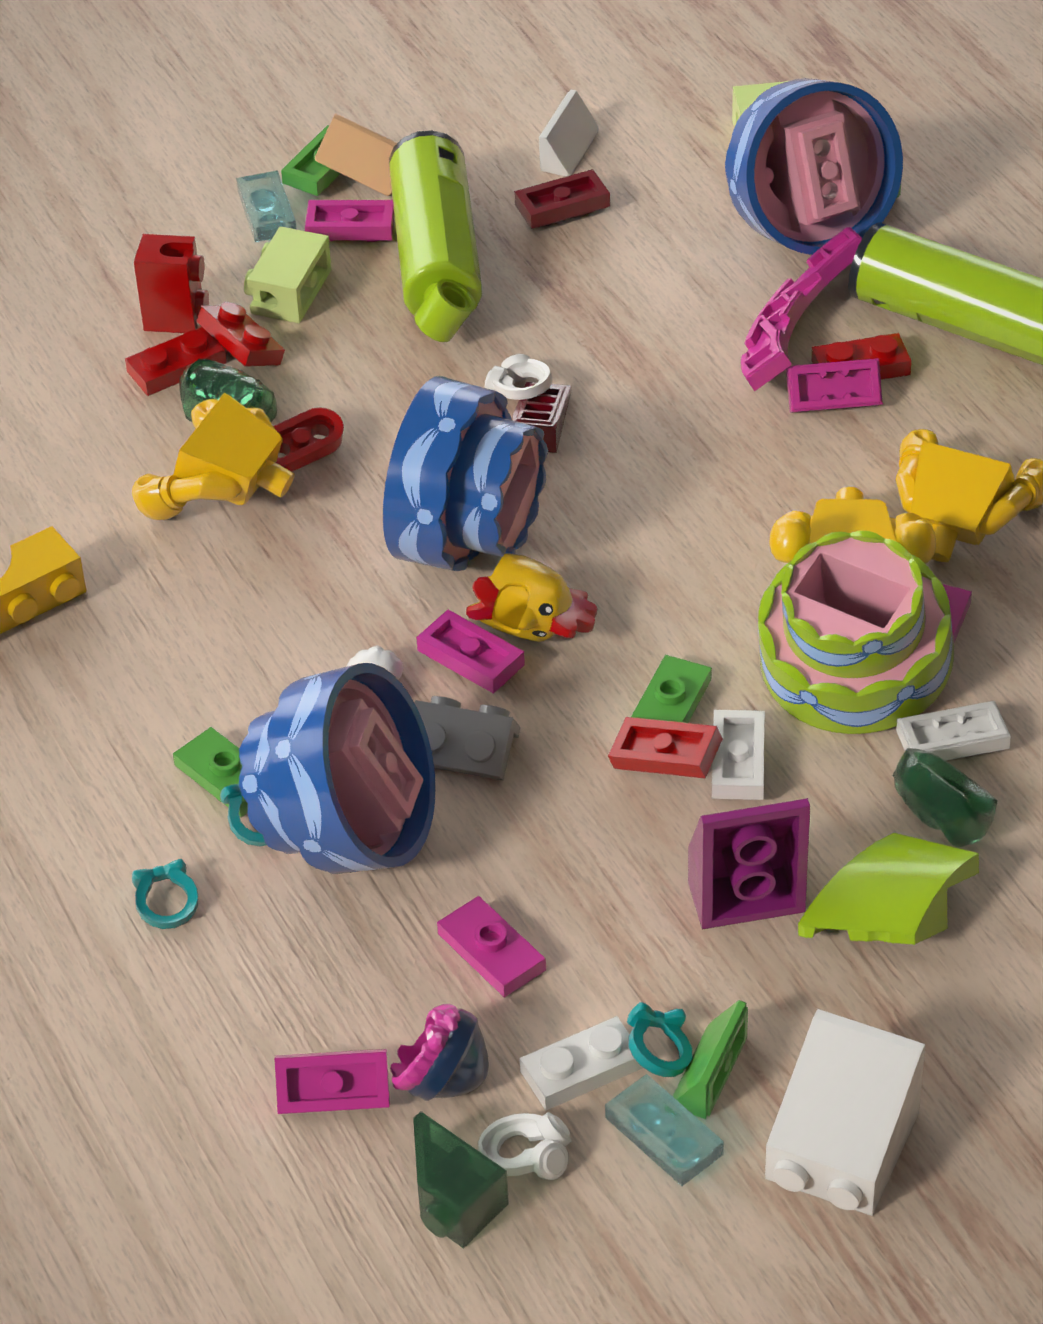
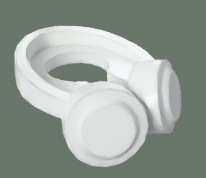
[484,354,552,400]
[478,1112,572,1180]

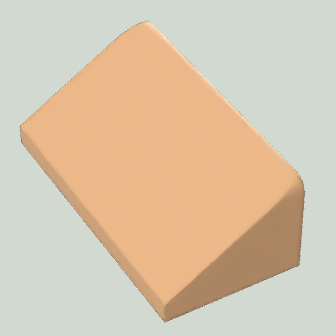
[315,113,397,196]

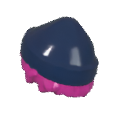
[390,1004,489,1101]

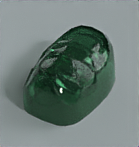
[179,359,277,423]
[892,748,998,848]

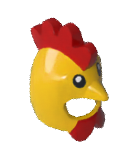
[466,553,598,642]

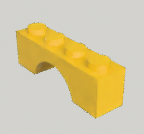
[0,526,87,634]

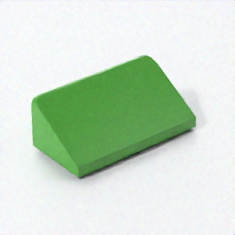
[670,1000,748,1119]

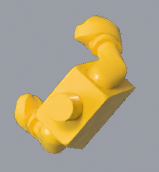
[132,393,295,520]
[895,429,1043,562]
[769,487,936,564]

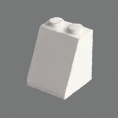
[765,1009,925,1216]

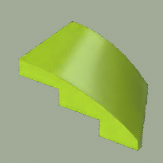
[798,833,979,945]

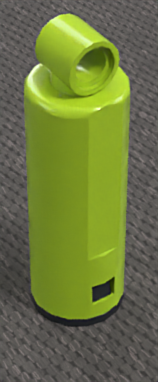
[389,130,482,342]
[848,222,1043,365]

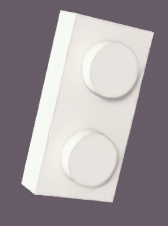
[712,710,765,800]
[520,1016,643,1111]

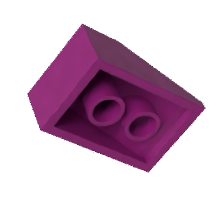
[688,798,810,930]

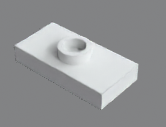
[896,701,1011,767]

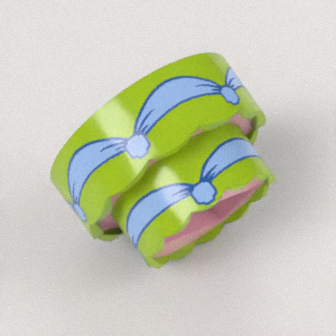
[758,531,954,734]

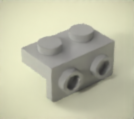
[415,696,520,781]

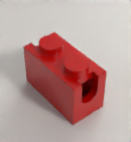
[134,234,209,333]

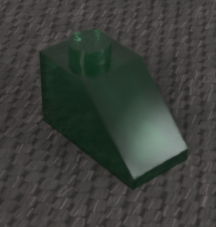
[413,1111,509,1249]

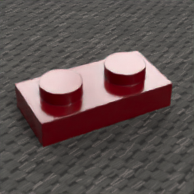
[514,169,610,229]

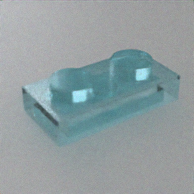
[236,170,297,242]
[605,1074,724,1186]

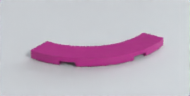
[741,227,862,391]

